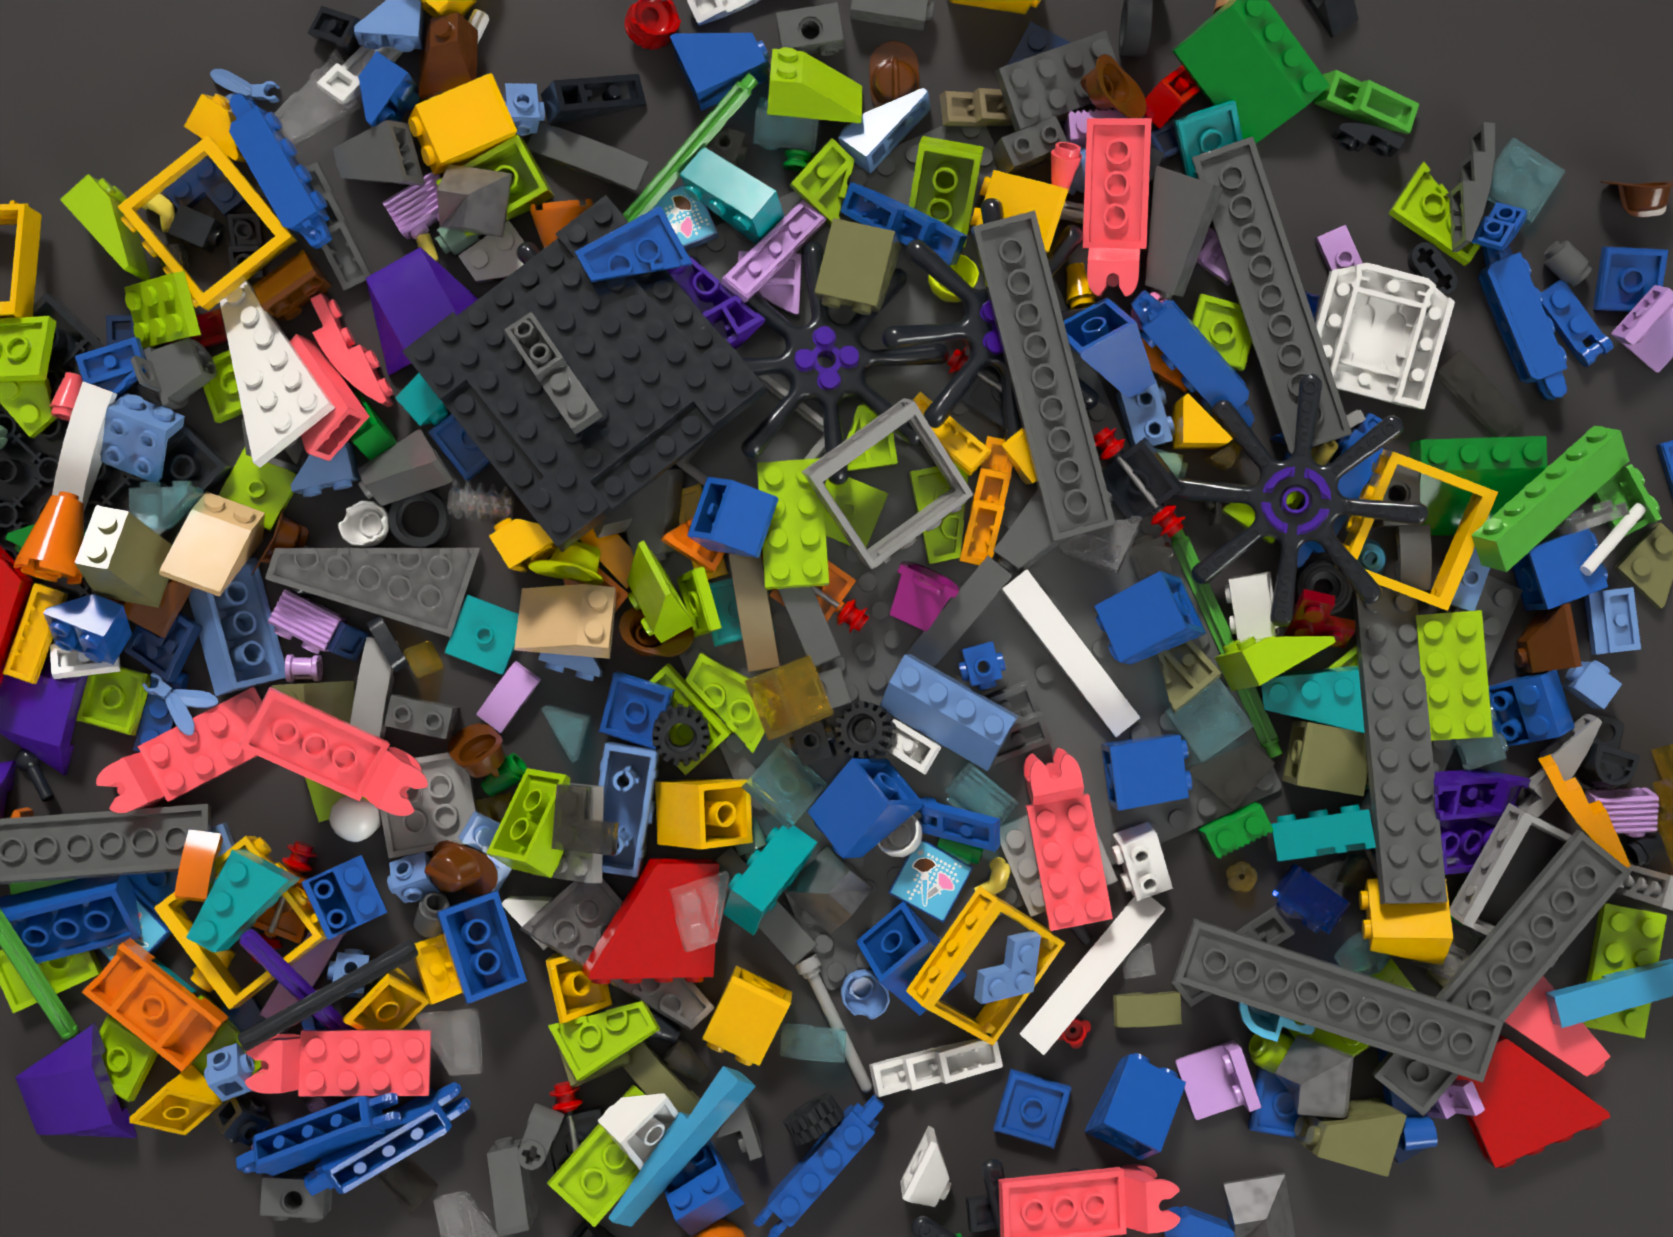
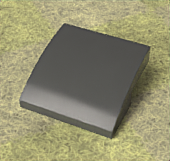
[985,679,1052,765]

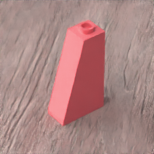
[290,334,370,461]
[1504,976,1611,1077]

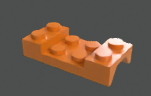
[82,938,229,1072]

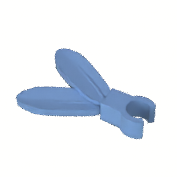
[210,69,280,103]
[142,673,218,736]

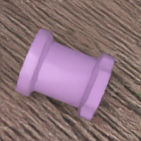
[285,654,323,683]

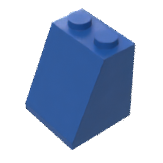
[670,33,771,111]
[1064,297,1156,398]
[1512,527,1608,611]
[1095,571,1207,665]
[1101,734,1192,810]
[807,758,924,859]
[856,901,968,1016]
[1084,1053,1186,1160]

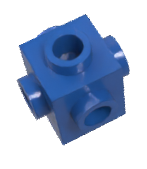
[958,641,1006,690]

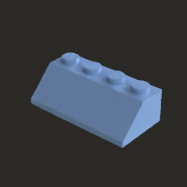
[188,557,286,696]
[880,654,1019,771]

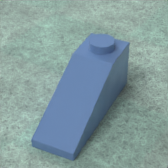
[838,88,931,174]

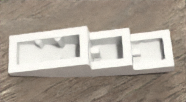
[52,382,117,510]
[869,1038,1003,1097]

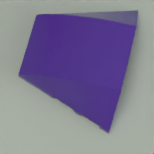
[366,247,478,376]
[667,257,765,350]
[0,658,88,775]
[1433,769,1531,874]
[15,1023,138,1138]

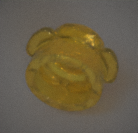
[1226,861,1257,892]

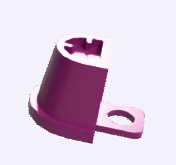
[890,561,959,632]

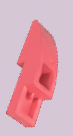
[310,293,393,407]

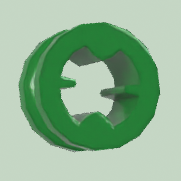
[783,149,812,172]

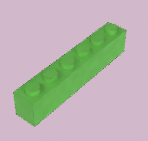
[1471,425,1629,572]

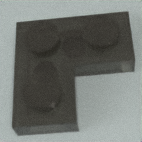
[552,784,619,856]

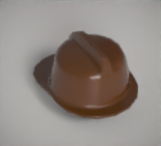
[869,41,919,108]
[1080,54,1146,118]
[1600,181,1673,217]
[251,507,309,576]
[619,607,694,657]
[447,723,505,778]
[424,840,498,895]

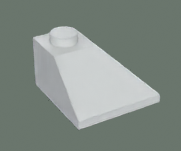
[597,1093,679,1170]
[900,1126,951,1207]

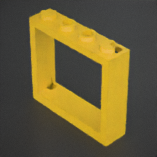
[117,135,297,311]
[0,200,42,318]
[1334,449,1498,611]
[154,836,326,1009]
[906,886,1065,1046]

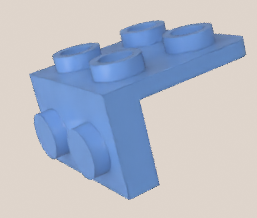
[100,393,185,483]

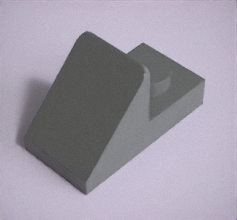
[716,1097,763,1161]

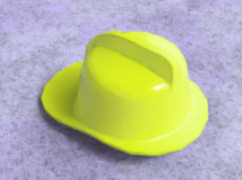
[528,542,604,585]

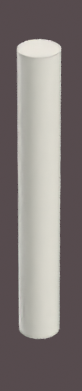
[1580,503,1646,576]

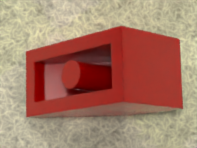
[1144,65,1201,129]

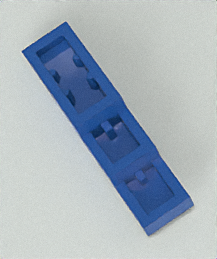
[840,183,967,265]

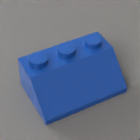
[437,891,527,1004]

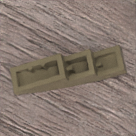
[939,88,1069,127]
[729,553,780,672]

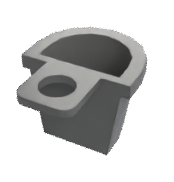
[131,338,217,410]

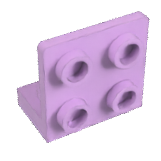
[1611,285,1673,372]
[1175,1040,1262,1120]

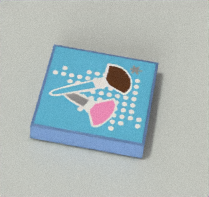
[652,185,719,251]

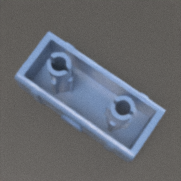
[598,741,660,877]

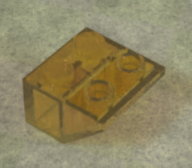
[745,655,834,741]

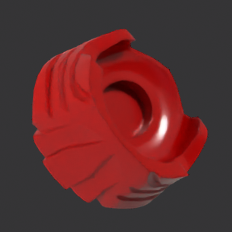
[624,0,681,50]

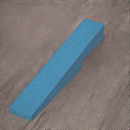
[1545,959,1673,1028]
[608,1066,756,1227]

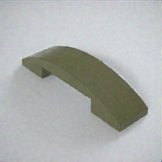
[623,1039,700,1115]

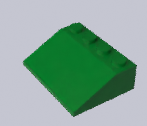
[1172,0,1330,144]
[1409,436,1547,536]

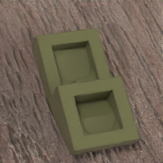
[1113,991,1182,1027]

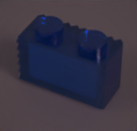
[1272,864,1351,934]

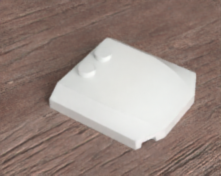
[1315,263,1455,410]

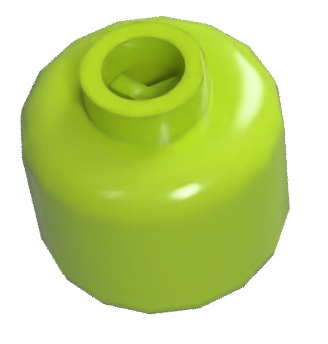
[1249,1032,1294,1074]

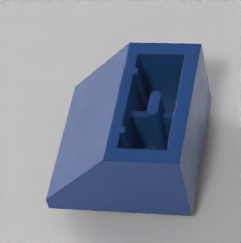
[358,51,420,127]
[687,477,779,558]
[43,594,132,665]
[1489,670,1575,748]
[301,855,387,940]
[664,1139,745,1236]

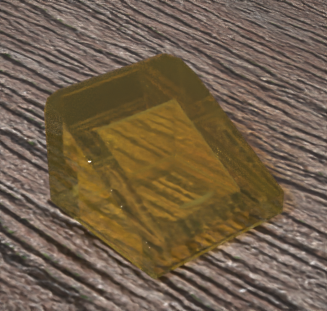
[1204,441,1241,471]
[404,641,444,678]
[476,793,512,823]

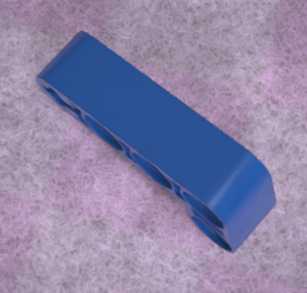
[1377,1048,1438,1151]

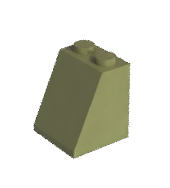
[815,218,901,315]
[75,505,172,608]
[272,681,355,724]
[1282,720,1369,796]
[1294,1097,1407,1177]

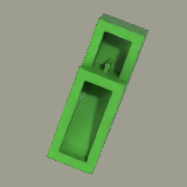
[1314,70,1419,134]

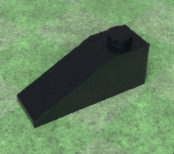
[541,74,646,124]

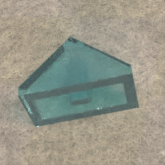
[541,705,593,763]

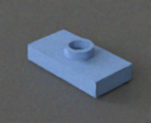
[1450,548,1490,611]

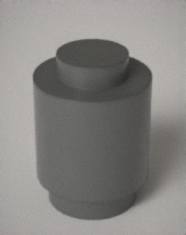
[1543,240,1592,287]
[414,892,450,937]

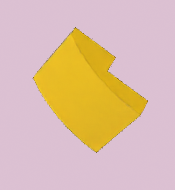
[414,933,463,1005]

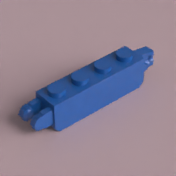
[229,93,332,249]
[1478,245,1568,401]
[1130,290,1255,427]
[1297,413,1383,568]
[304,1082,471,1196]
[236,1093,401,1176]
[753,1095,884,1237]

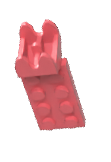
[1083,118,1152,297]
[96,687,263,813]
[239,687,428,816]
[1023,748,1113,931]
[245,1030,432,1096]
[998,1164,1180,1237]

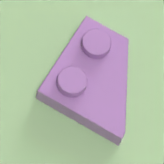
[738,251,802,316]

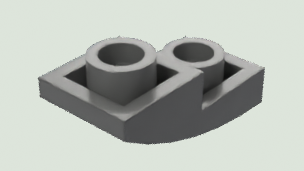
[1394,525,1432,592]

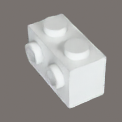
[1225,571,1279,641]
[1111,822,1173,901]

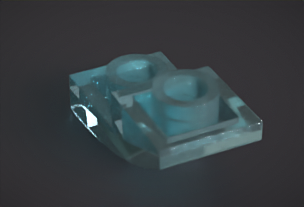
[780,1024,846,1063]

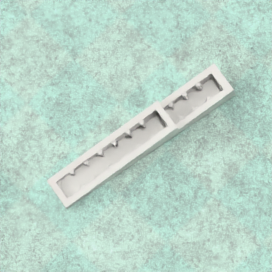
[1001,569,1140,737]
[1020,896,1165,1055]

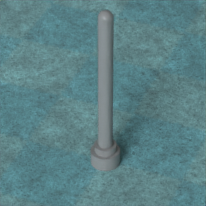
[795,952,872,1093]

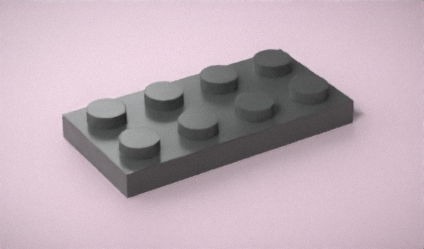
[994,30,1117,132]

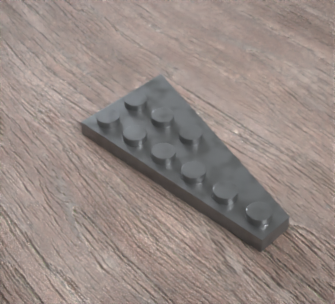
[265,548,480,637]
[519,878,715,1030]

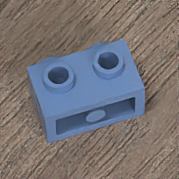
[1115,380,1175,448]

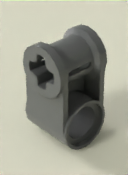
[517,1103,565,1170]

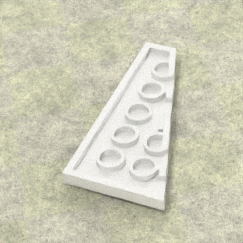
[220,281,335,468]

